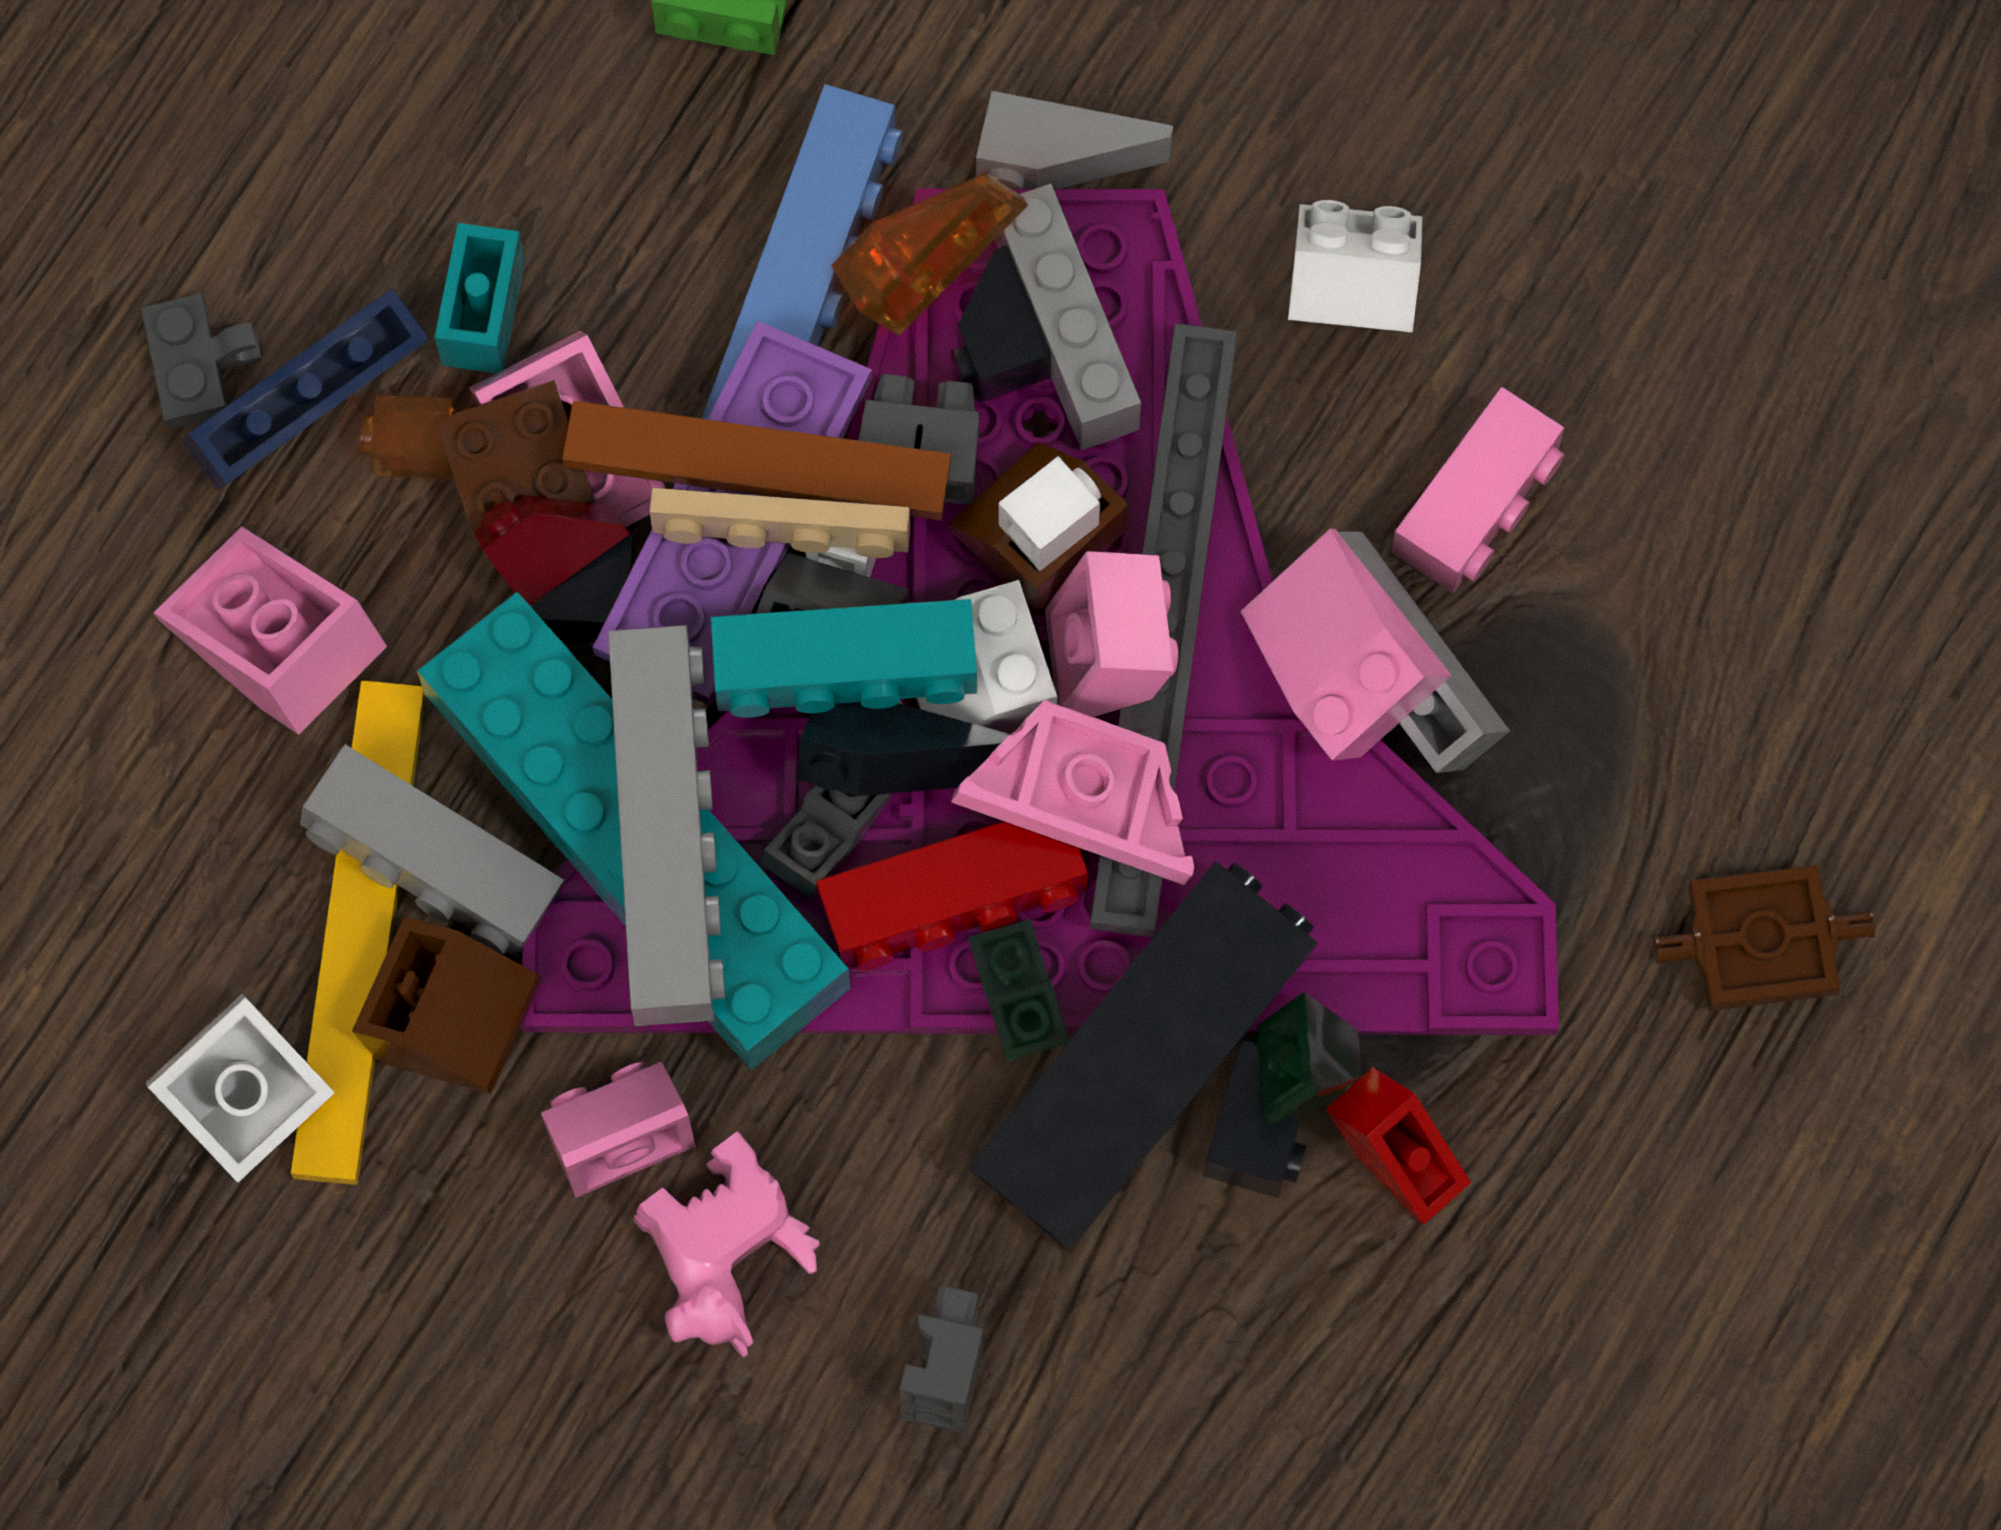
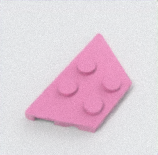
[951,700,1194,885]

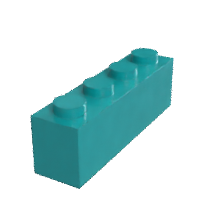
[711,599,977,718]

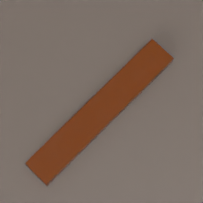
[562,401,951,521]

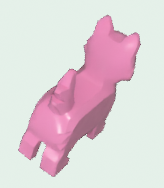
[634,1131,820,1357]

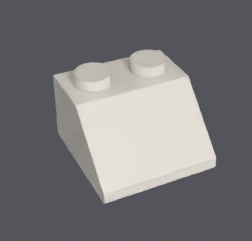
[916,580,1057,734]
[146,994,335,1182]

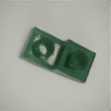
[967,919,1069,1061]

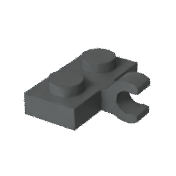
[141,293,263,429]

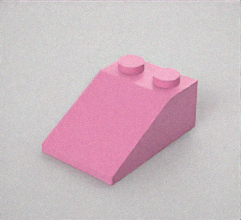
[469,331,666,527]
[154,526,387,735]
[1240,528,1452,761]

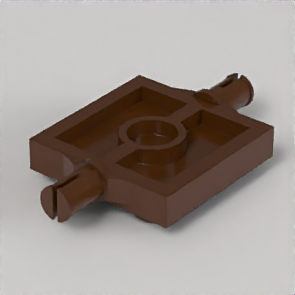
[1653,865,1875,1011]

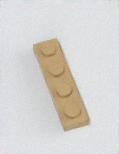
[650,488,910,558]

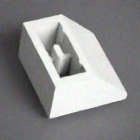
[1288,200,1422,332]

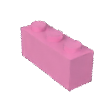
[1391,387,1565,594]

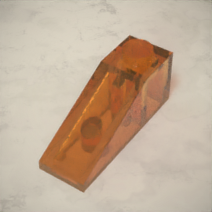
[831,173,1028,336]

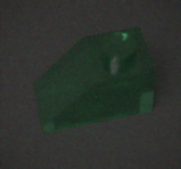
[1257,992,1362,1124]

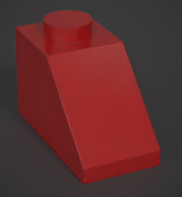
[1325,1067,1471,1225]

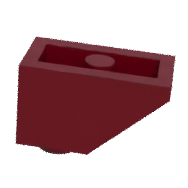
[474,495,630,605]

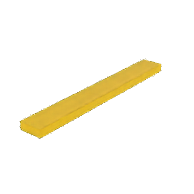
[291,680,426,1185]

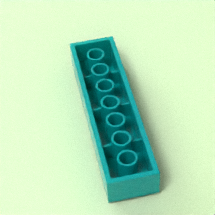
[417,592,851,1070]

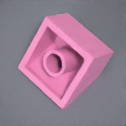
[1045,551,1178,717]
[541,1061,696,1198]

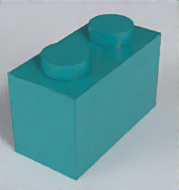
[435,223,525,373]

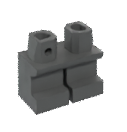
[859,374,980,505]
[900,1286,983,1434]

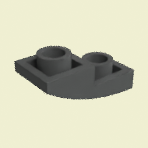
[760,785,893,900]

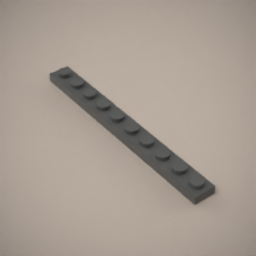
[1090,323,1237,937]

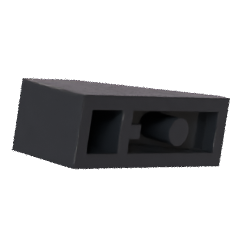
[796,702,1009,796]

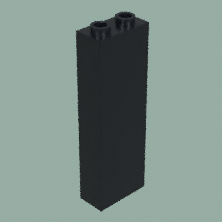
[968,861,1318,1252]

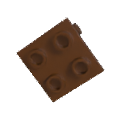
[434,380,595,540]

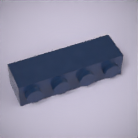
[181,288,429,490]

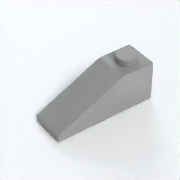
[976,91,1173,189]

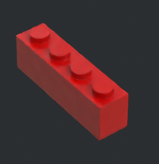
[816,821,1088,971]

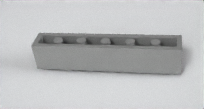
[608,625,725,1026]

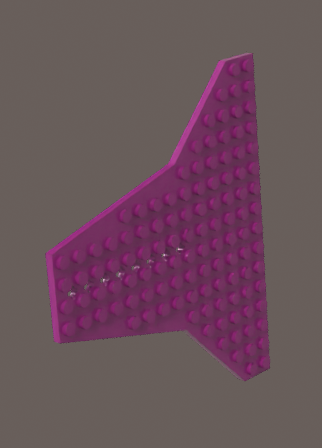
[521,188,1559,1035]

